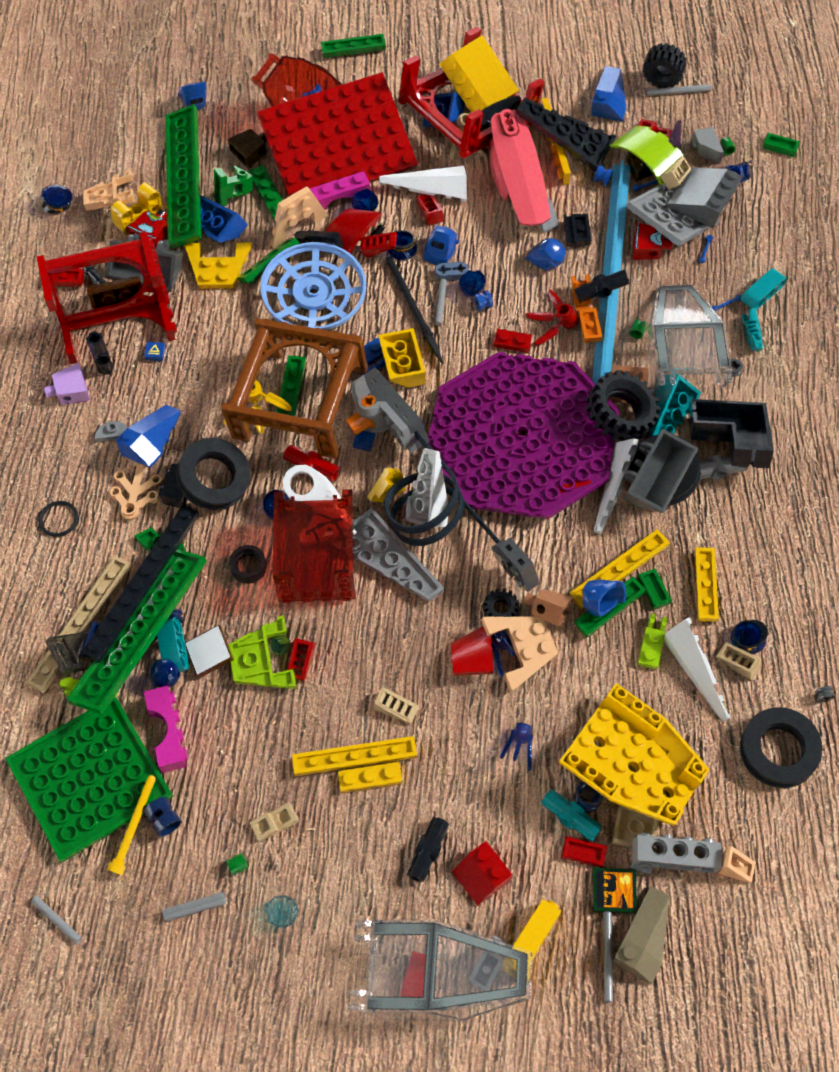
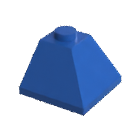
[422,92,465,127]

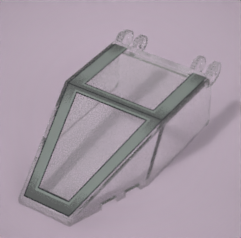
[645,284,732,390]
[347,920,532,1021]

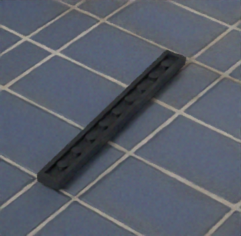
[81,505,200,663]

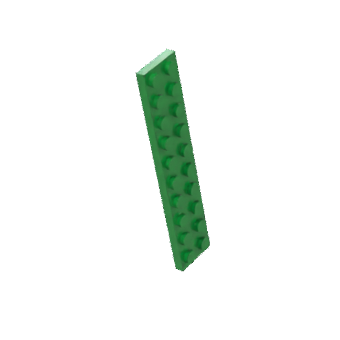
[165,104,201,250]
[67,549,207,715]

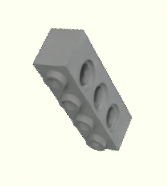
[632,833,722,873]

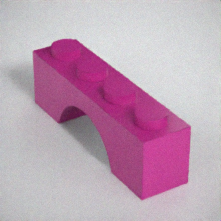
[309,171,371,217]
[144,686,188,773]

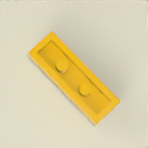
[338,762,402,793]

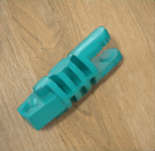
[741,307,763,352]

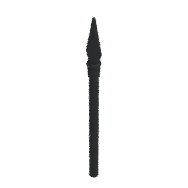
[386,256,443,364]

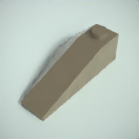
[612,886,670,985]

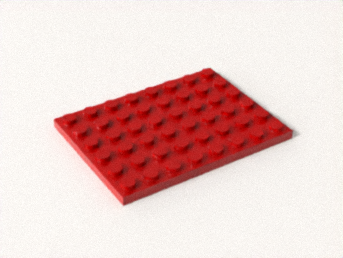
[257,72,418,197]

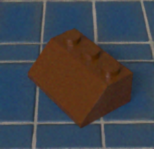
[87,276,145,309]

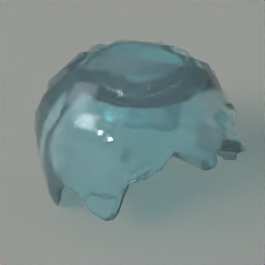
[264,895,299,928]

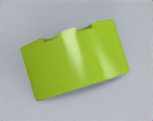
[610,126,683,185]

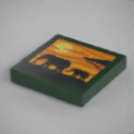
[592,868,637,914]

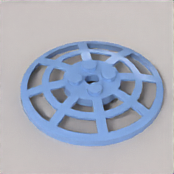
[260,242,366,330]

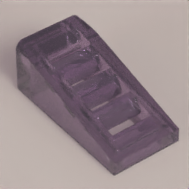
[668,120,682,150]

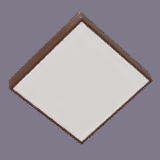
[185,625,234,678]

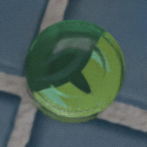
[270,635,291,656]

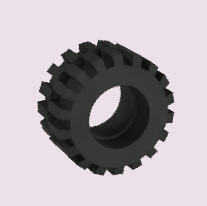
[642,43,687,88]

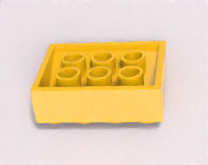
[439,35,520,113]

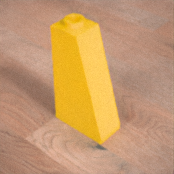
[501,899,561,980]

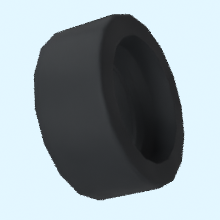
[229,545,267,584]

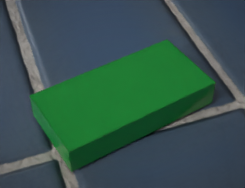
[762,133,800,157]
[637,568,672,610]

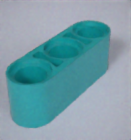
[740,268,787,310]
[157,617,189,677]

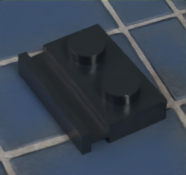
[563,213,592,246]

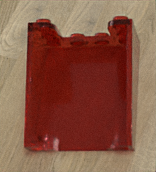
[273,489,356,603]

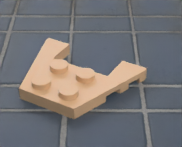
[83,169,135,211]
[270,186,328,249]
[481,617,558,692]

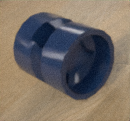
[574,781,603,813]
[143,797,182,837]

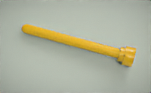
[106,775,155,875]

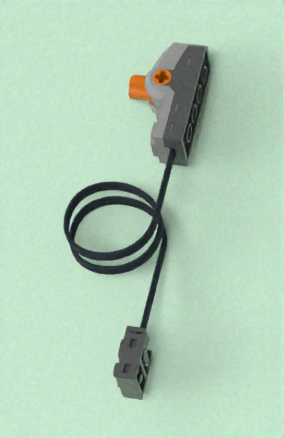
[345,368,540,592]

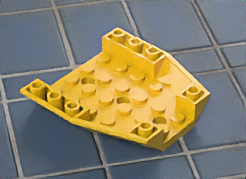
[558,683,710,826]

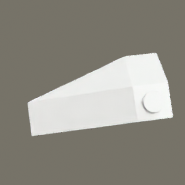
[405,448,448,528]

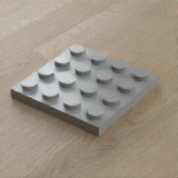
[627,184,720,246]

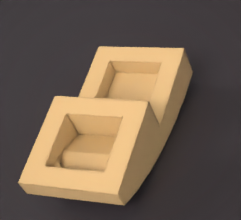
[250,802,299,841]

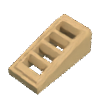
[661,156,691,190]
[716,642,762,680]
[374,687,419,725]

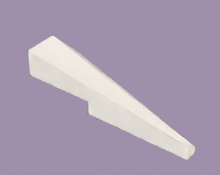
[379,166,467,202]
[593,439,638,534]
[664,617,731,722]

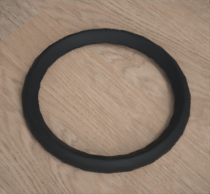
[38,501,79,537]

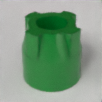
[720,137,736,156]
[629,319,647,339]
[226,853,249,875]

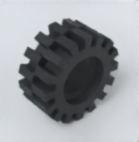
[483,588,519,617]

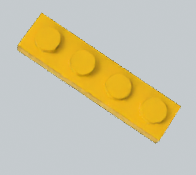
[694,547,719,622]

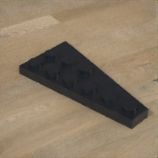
[515,98,616,172]

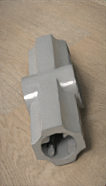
[700,455,747,480]

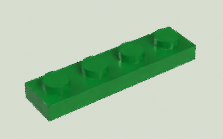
[321,33,386,58]
[248,165,283,222]
[237,237,299,284]
[276,355,306,416]
[574,576,646,638]

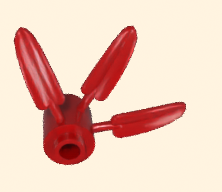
[526,290,579,345]

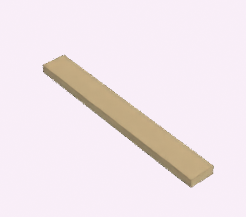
[26,555,132,694]

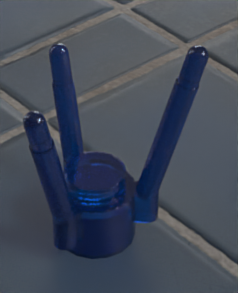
[491,630,515,677]
[500,723,533,771]

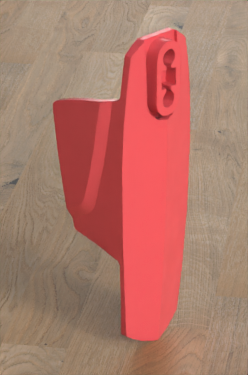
[489,109,551,226]

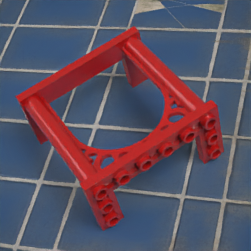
[398,26,545,159]
[36,232,177,364]

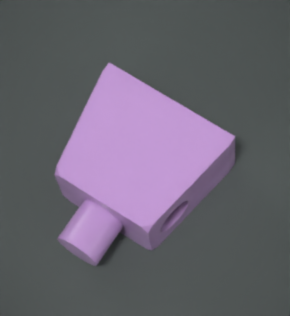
[44,363,90,404]

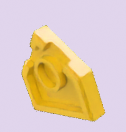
[367,468,406,503]

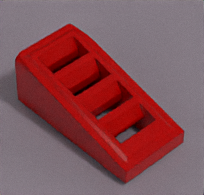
[416,194,444,225]
[360,232,397,258]
[287,638,316,681]

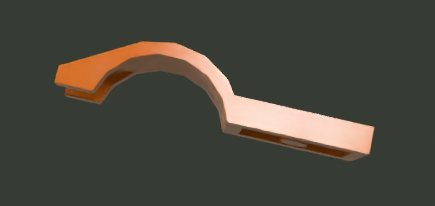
[571,274,602,343]

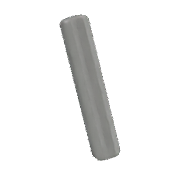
[162,892,226,921]

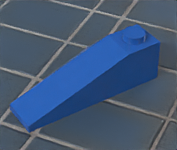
[591,66,626,122]
[200,195,248,243]
[116,405,181,468]

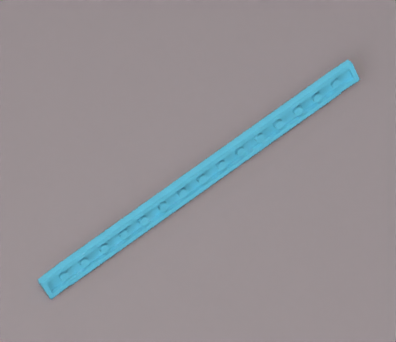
[592,160,630,384]

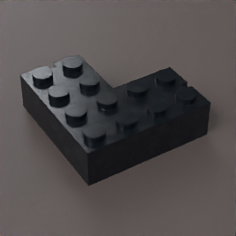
[688,399,774,468]

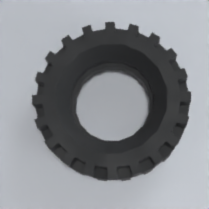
[586,370,660,441]

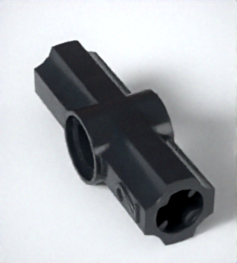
[574,269,630,303]
[86,331,114,375]
[407,817,449,883]

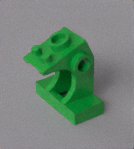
[214,166,253,206]

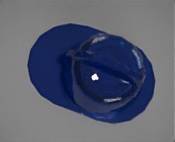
[715,160,752,183]

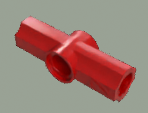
[283,445,340,482]

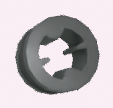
[725,359,743,377]
[814,686,836,703]

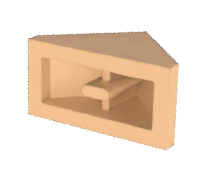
[718,846,756,883]

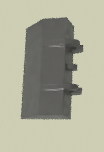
[106,233,183,292]
[623,429,698,513]

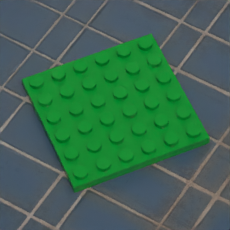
[5,697,174,863]

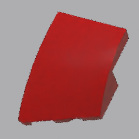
[325,209,382,254]
[451,626,494,676]

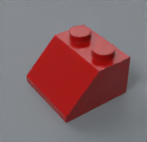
[452,841,513,906]

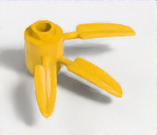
[224,380,292,435]

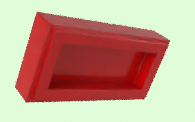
[561,836,607,868]

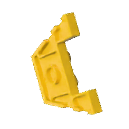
[185,242,252,289]

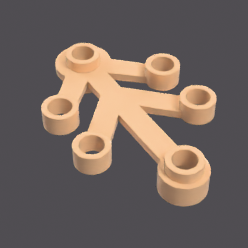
[110,461,163,520]

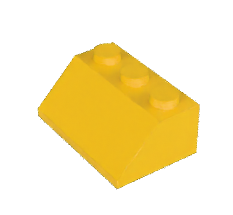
[378,328,426,388]

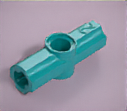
[541,789,603,842]

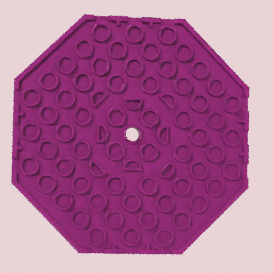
[428,352,619,520]

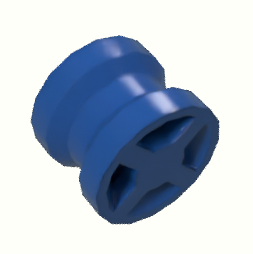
[593,165,613,186]
[474,290,493,311]

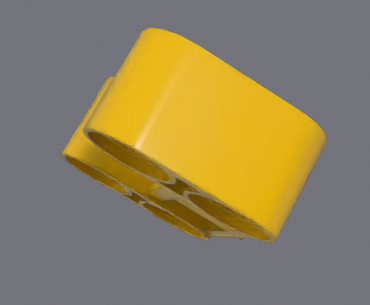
[110,183,162,235]

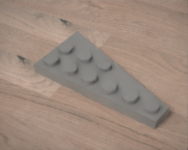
[327,508,444,602]

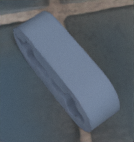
[436,262,468,281]

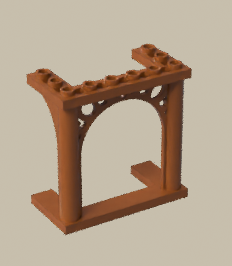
[221,318,368,459]

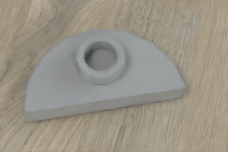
[95,421,128,442]

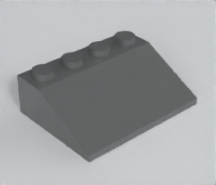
[667,167,743,229]

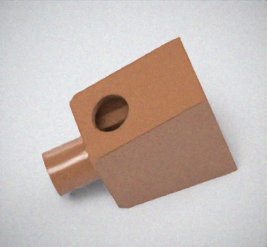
[524,590,574,626]

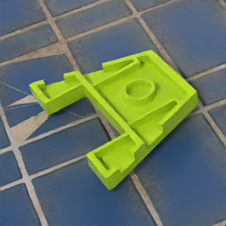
[228,615,297,689]

